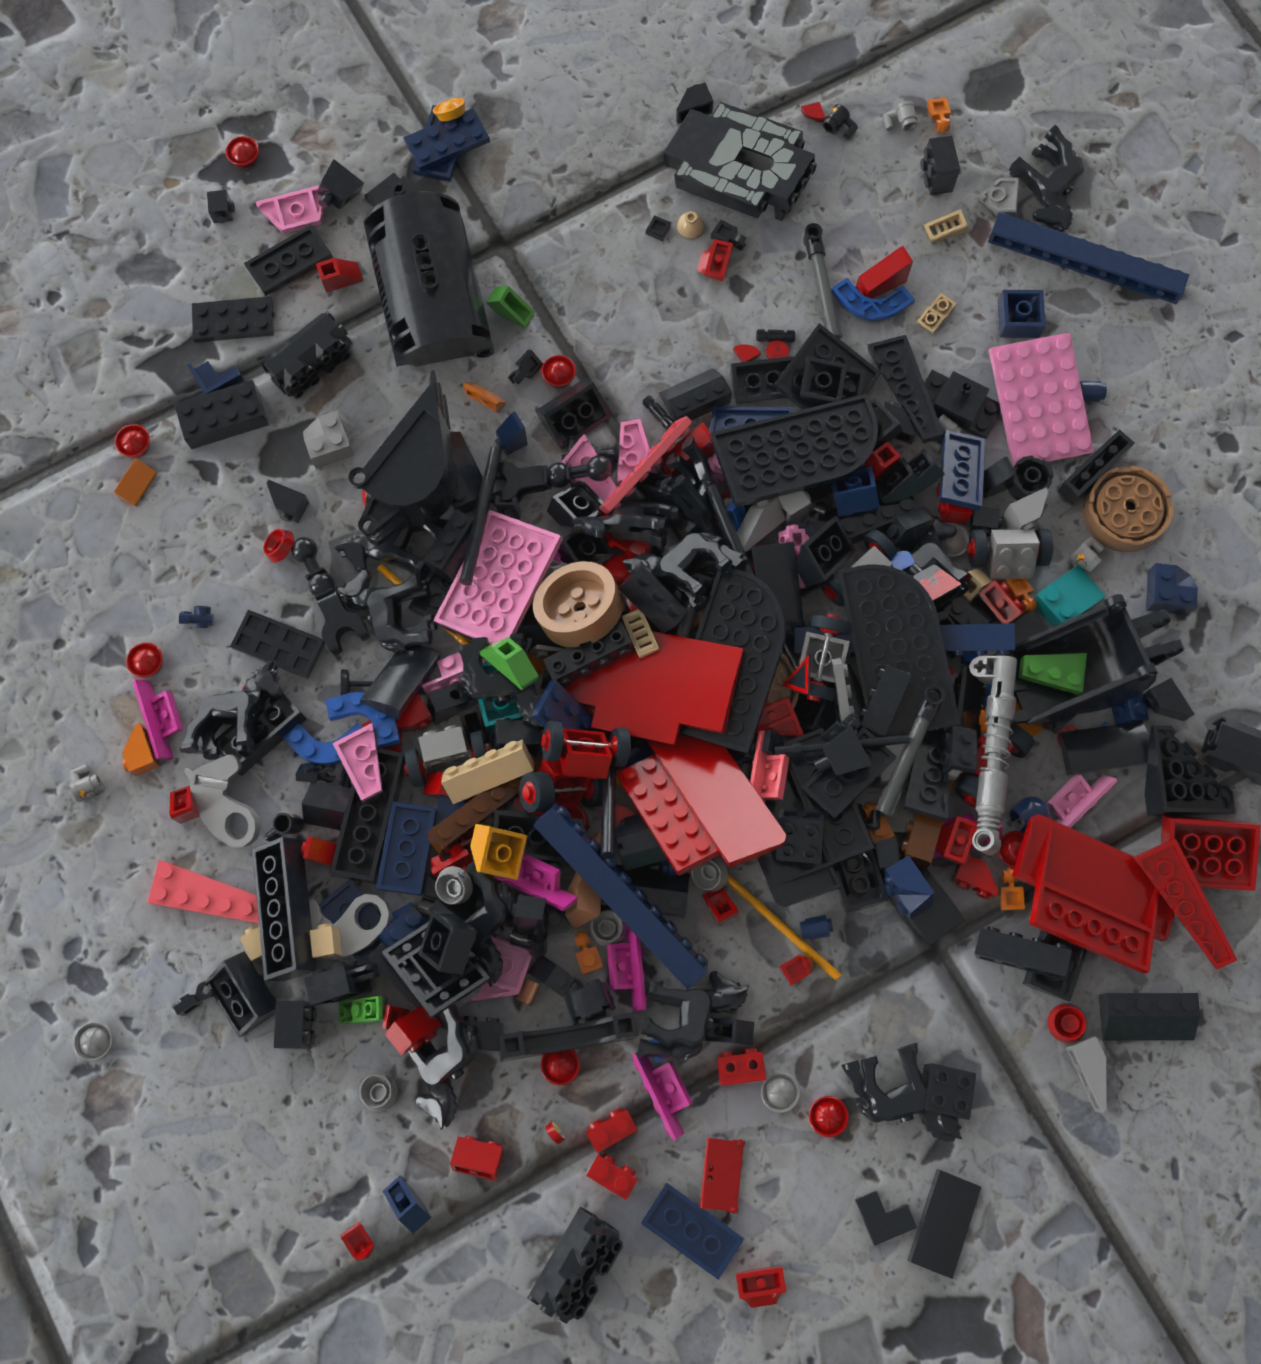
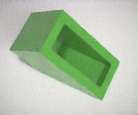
[486,285,535,328]

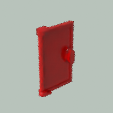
[699,1138,745,1214]

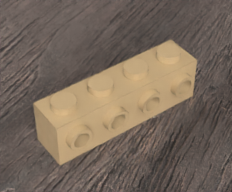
[441,739,534,804]

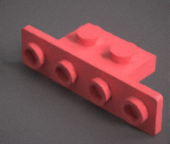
[750,731,790,803]

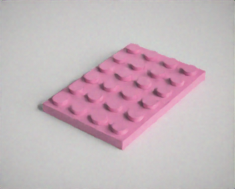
[989,332,1094,467]
[433,510,563,645]

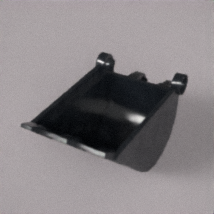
[348,370,456,545]
[989,594,1185,725]

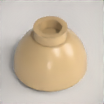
[677,211,704,239]

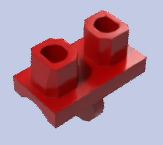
[431,844,473,879]

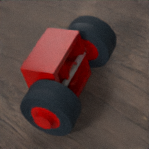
[955,723,1035,808]
[519,759,602,813]

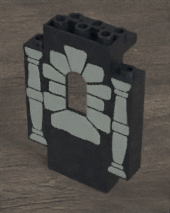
[663,102,817,221]

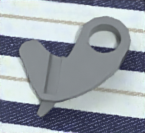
[184,754,261,848]
[309,894,393,961]

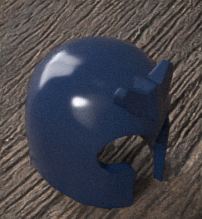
[1009,796,1051,833]

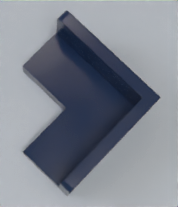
[187,361,245,394]

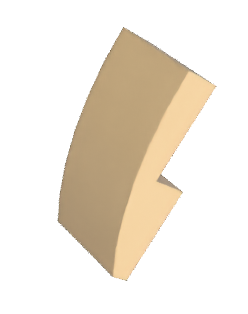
[917,293,957,334]

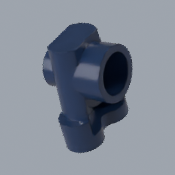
[179,606,214,628]

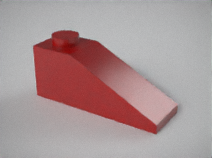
[362,694,433,732]

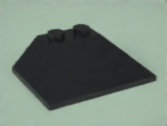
[382,922,490,1019]

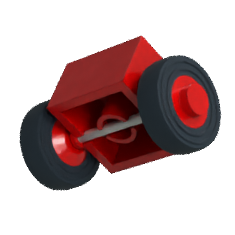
[541,721,631,779]

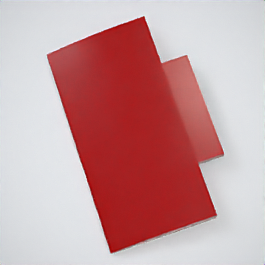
[564,626,744,746]

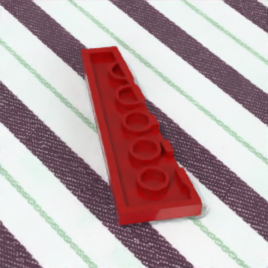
[1134,838,1238,970]

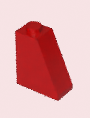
[856,246,913,299]
[660,423,713,478]

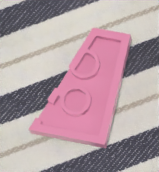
[617,419,657,484]
[561,434,617,501]
[332,723,383,802]

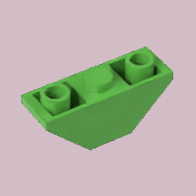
[480,637,539,690]
[338,996,388,1024]

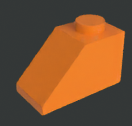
[122,723,160,776]

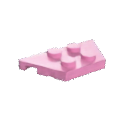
[256,185,325,234]
[470,922,533,1001]

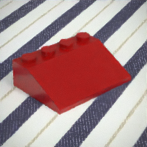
[1161,816,1261,891]

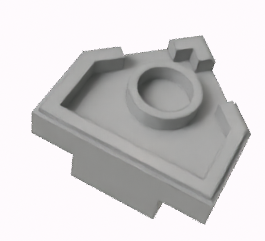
[978,178,1020,216]

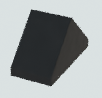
[458,705,491,749]

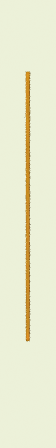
[377,564,842,981]

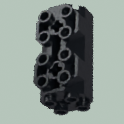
[260,311,352,399]
[1201,715,1261,786]
[615,814,669,873]
[527,1206,623,1324]

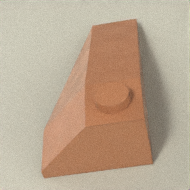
[565,831,601,928]

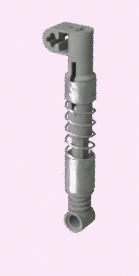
[969,656,1017,856]

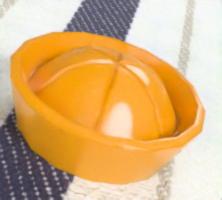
[433,98,465,121]

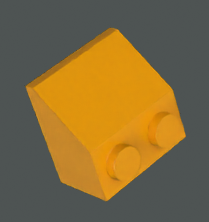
[470,824,527,880]

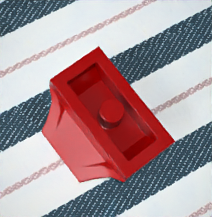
[697,239,733,281]
[936,816,978,866]
[735,1266,786,1308]

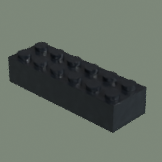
[330,748,406,885]
[252,837,316,981]

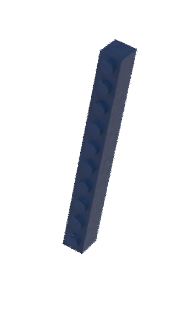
[988,212,1190,304]
[794,623,1015,657]
[534,803,708,990]

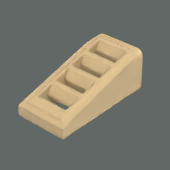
[924,209,968,243]
[622,609,660,658]

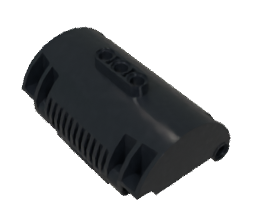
[363,191,494,367]

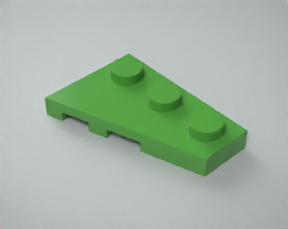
[1018,653,1087,695]

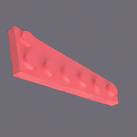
[599,416,692,513]
[148,860,259,924]

